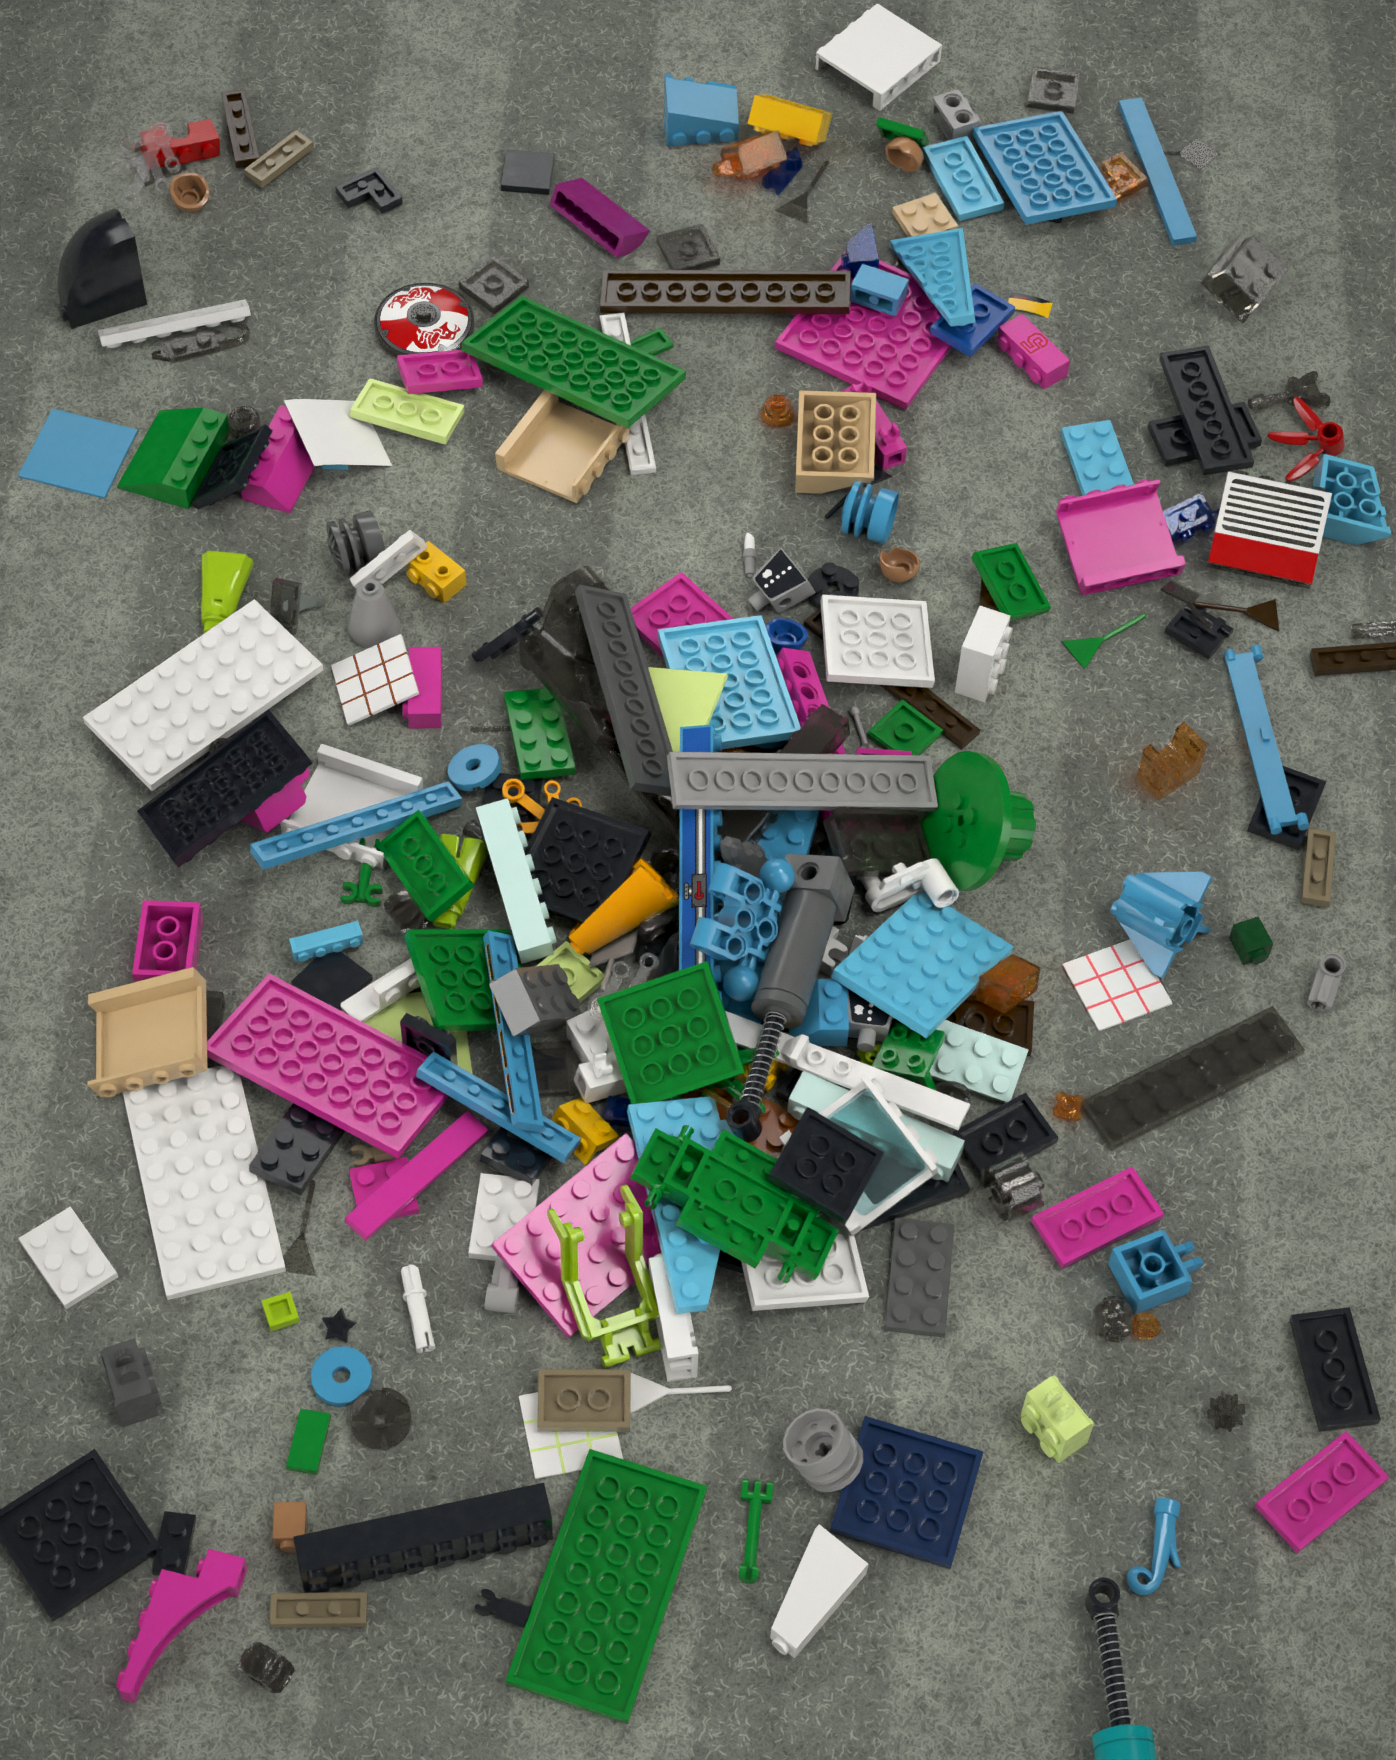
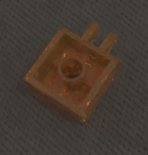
[711,131,787,180]

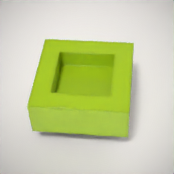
[261,1291,300,1332]

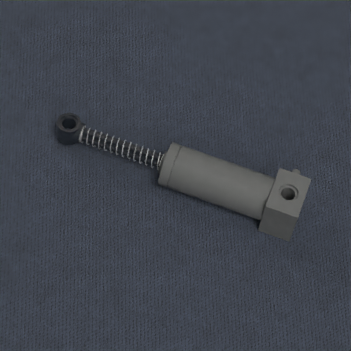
[726,854,855,1143]

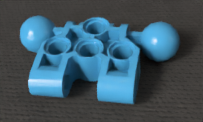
[690,858,795,1002]

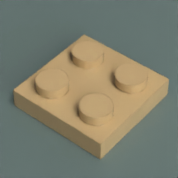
[892,193,958,237]

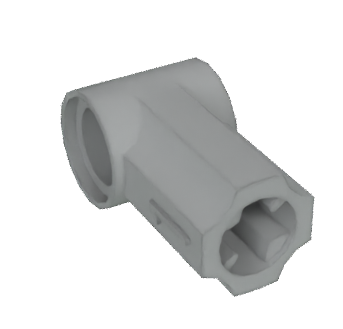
[1307,953,1346,1012]
[485,1254,519,1314]

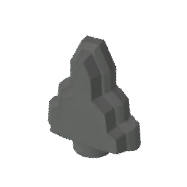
[719,836,767,878]

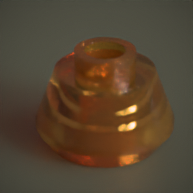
[760,394,795,427]

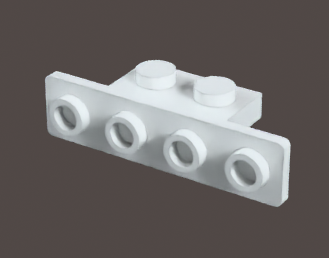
[341,958,420,1022]

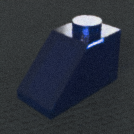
[841,223,879,279]

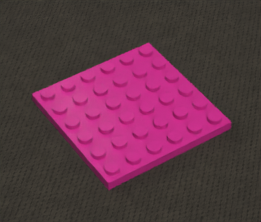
[775,246,952,410]

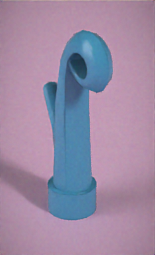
[1127,1498,1181,1595]

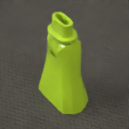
[201,551,254,634]
[433,834,489,929]

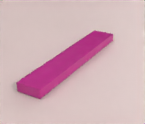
[344,1111,489,1241]

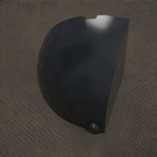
[58,208,147,329]

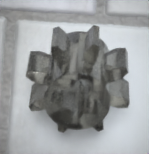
[1207,1391,1246,1432]

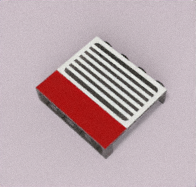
[1206,470,1332,589]

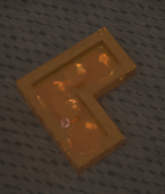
[1101,152,1148,202]

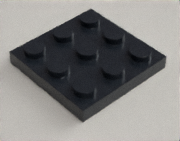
[191,424,273,509]
[766,1107,884,1225]

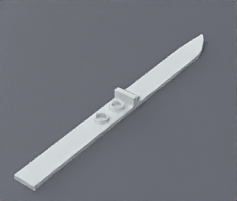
[725,1011,970,1130]

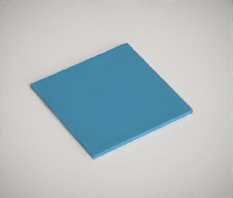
[18,408,138,499]

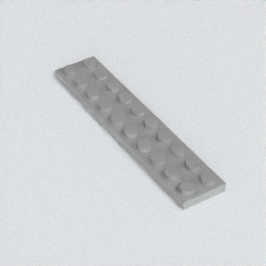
[667,752,938,811]

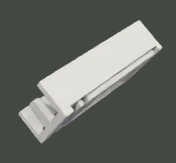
[649,1253,698,1382]

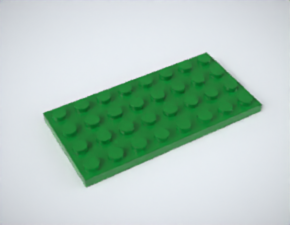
[462,295,686,428]
[506,1449,708,1724]

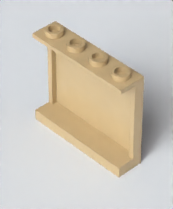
[87,967,207,1098]

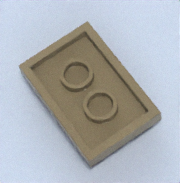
[537,1369,631,1432]

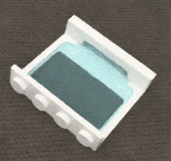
[779,1074,939,1236]

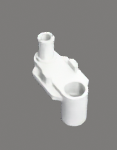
[857,859,959,912]

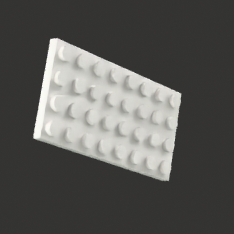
[83,599,323,791]
[123,1065,286,1300]

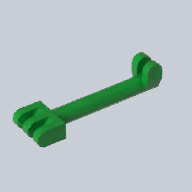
[739,1478,774,1584]

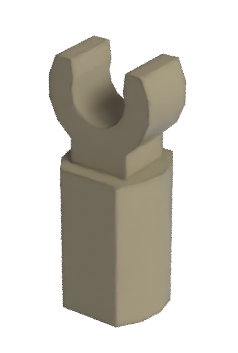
[351,1145,404,1168]

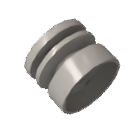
[783,1408,863,1492]

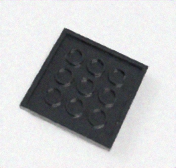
[524,797,651,924]
[0,1449,161,1622]

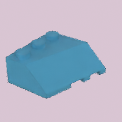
[664,74,739,146]

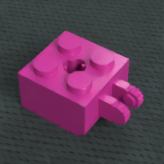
[241,768,310,833]

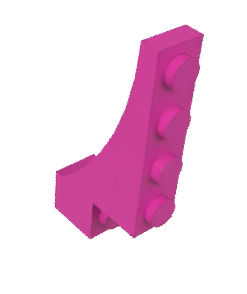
[116,1549,248,1703]

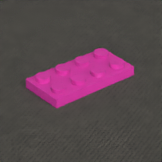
[1031,1167,1164,1269]
[1255,1431,1389,1554]

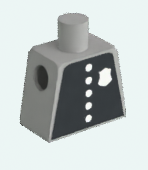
[748,548,816,613]
[847,988,894,1052]

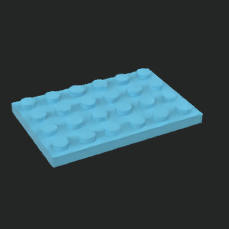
[657,615,802,749]
[831,891,1014,1039]

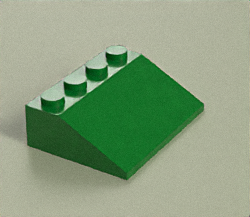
[117,407,230,509]

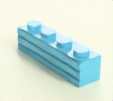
[289,921,364,962]

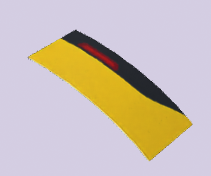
[1008,293,1053,318]

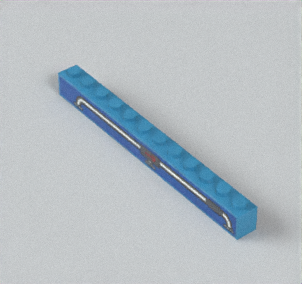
[679,725,723,1003]

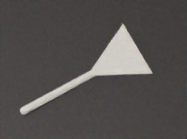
[630,1373,732,1414]

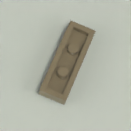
[244,130,314,188]
[1300,828,1336,907]
[270,1592,368,1628]

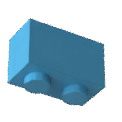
[850,264,909,317]

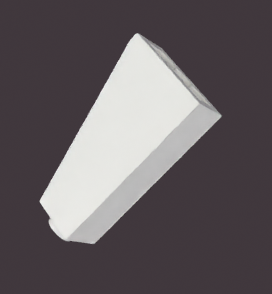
[770,1524,868,1658]

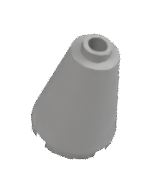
[347,579,401,648]

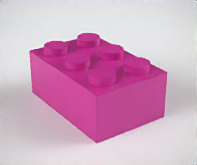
[132,900,204,982]

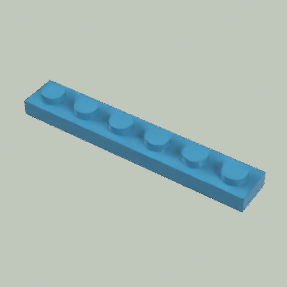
[416,1052,581,1163]

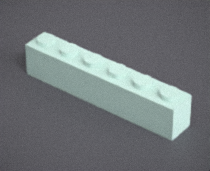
[476,798,557,964]
[787,1071,965,1182]

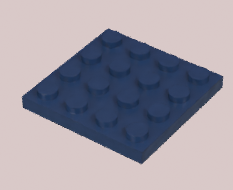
[830,1416,984,1569]

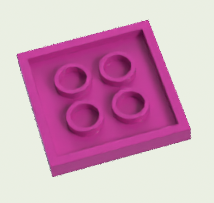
[631,572,733,658]

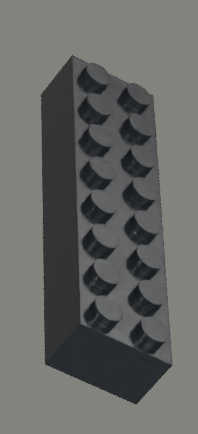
[293,1483,553,1593]

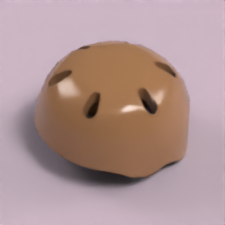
[885,136,923,172]
[170,173,209,213]

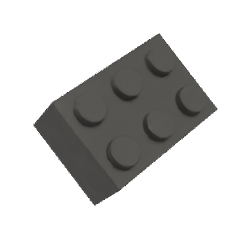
[489,964,582,1036]

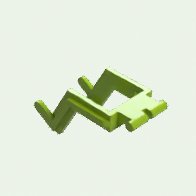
[547,1185,661,1368]

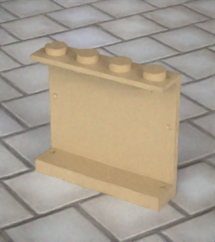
[495,390,630,503]

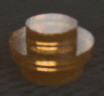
[1130,1312,1161,1340]

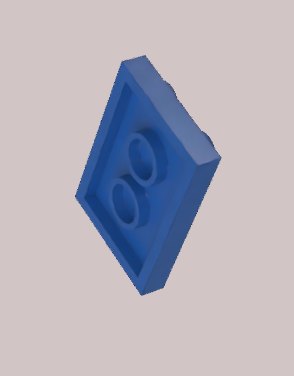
[930,283,1015,357]

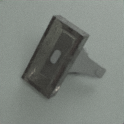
[270,578,324,636]

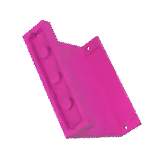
[1055,479,1186,596]

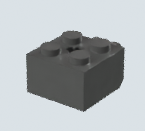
[100,1338,162,1427]

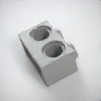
[931,89,981,140]

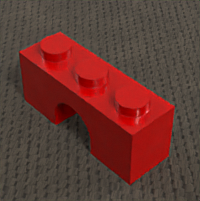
[140,119,220,170]

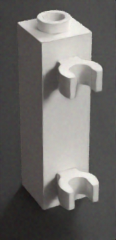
[574,1052,627,1103]

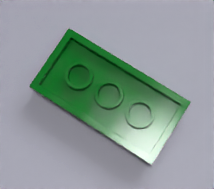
[504,687,575,780]
[377,809,475,922]

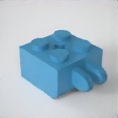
[1108,1230,1204,1315]

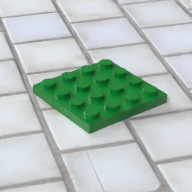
[404,929,522,1031]
[597,961,746,1104]

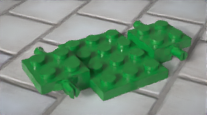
[630,1125,839,1283]

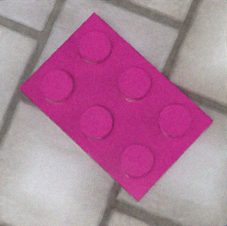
[397,350,483,394]

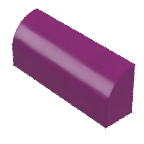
[549,178,650,257]

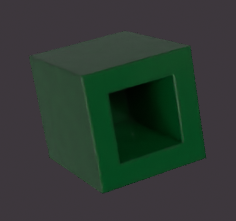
[1229,916,1273,965]

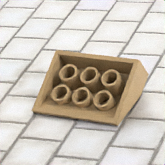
[795,390,876,494]

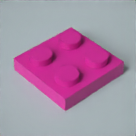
[349,1157,419,1219]

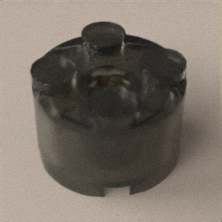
[981,1152,1045,1222]

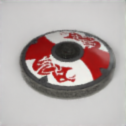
[374,283,475,358]

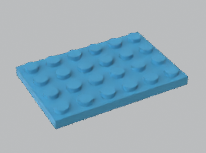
[973,111,1117,225]

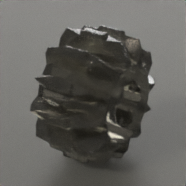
[383,889,429,934]
[237,1642,295,1693]

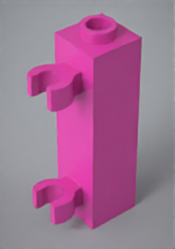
[842,379,907,471]

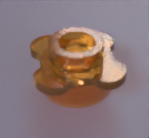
[1053,1092,1084,1121]

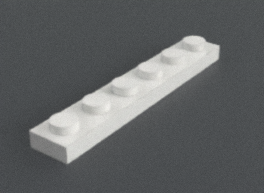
[98,299,251,348]

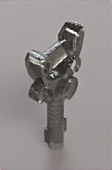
[1248,371,1331,410]

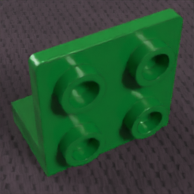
[872,1022,946,1090]

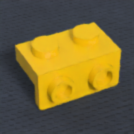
[551,1097,620,1165]

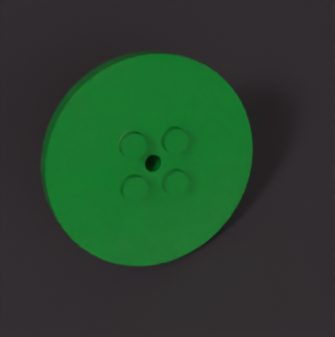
[920,751,1036,891]

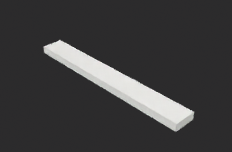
[600,313,656,475]

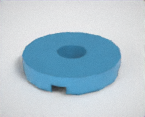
[447,744,502,792]
[311,1346,373,1407]

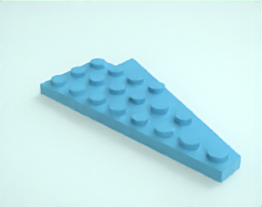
[627,1096,745,1314]

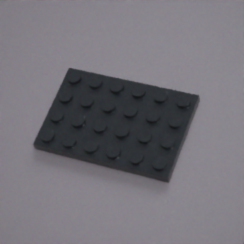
[137,709,313,868]

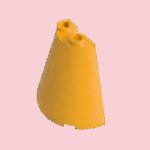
[569,856,679,956]

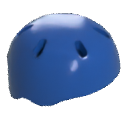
[766,618,808,654]

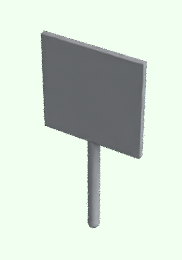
[589,926,640,992]

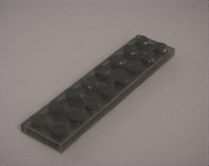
[1080,1006,1305,1151]

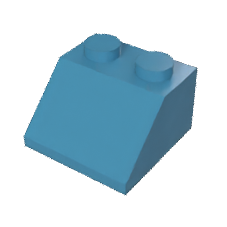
[789,979,849,1046]

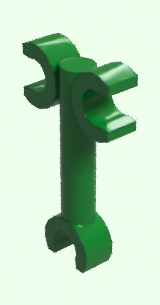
[340,838,383,907]

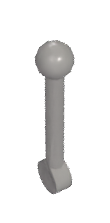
[850,706,873,749]

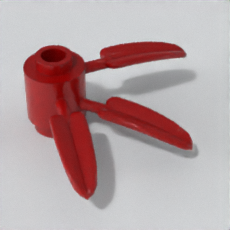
[1267,397,1345,481]

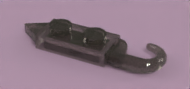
[151,322,250,364]

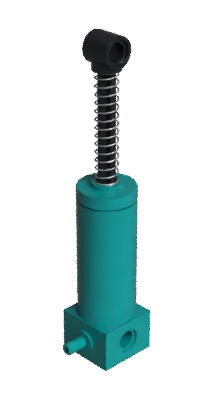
[1085,1577,1157,1760]

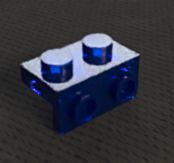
[1163,493,1220,542]

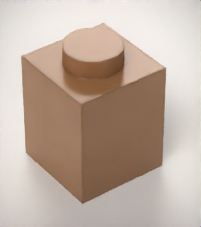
[273,1502,308,1553]

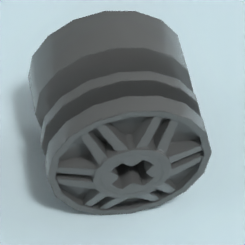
[326,510,385,576]

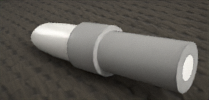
[743,533,756,578]

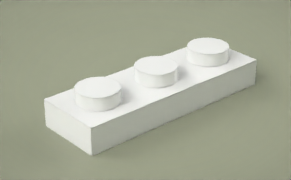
[350,530,428,588]

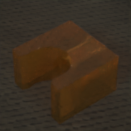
[1136,722,1207,801]

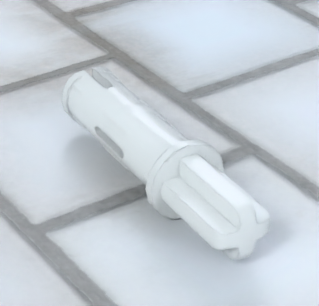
[401,1265,436,1353]

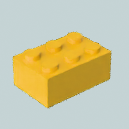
[747,94,833,146]

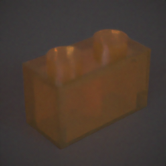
[976,954,1041,1013]

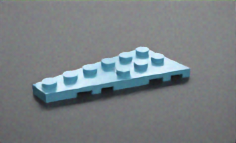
[890,228,976,327]

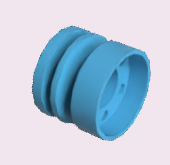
[841,481,899,544]

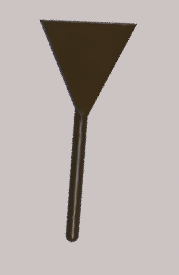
[1193,599,1279,631]

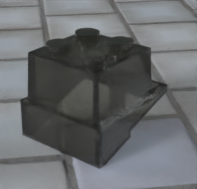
[1201,235,1289,324]

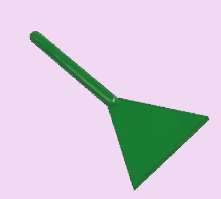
[1061,613,1147,669]

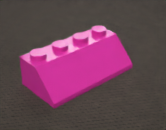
[241,405,315,513]

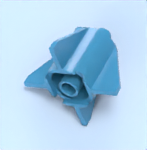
[1111,872,1213,978]

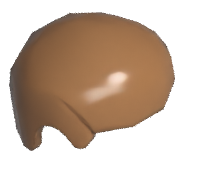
[879,546,920,583]

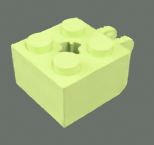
[1020,1376,1094,1463]

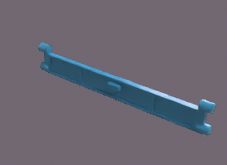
[1224,645,1309,835]

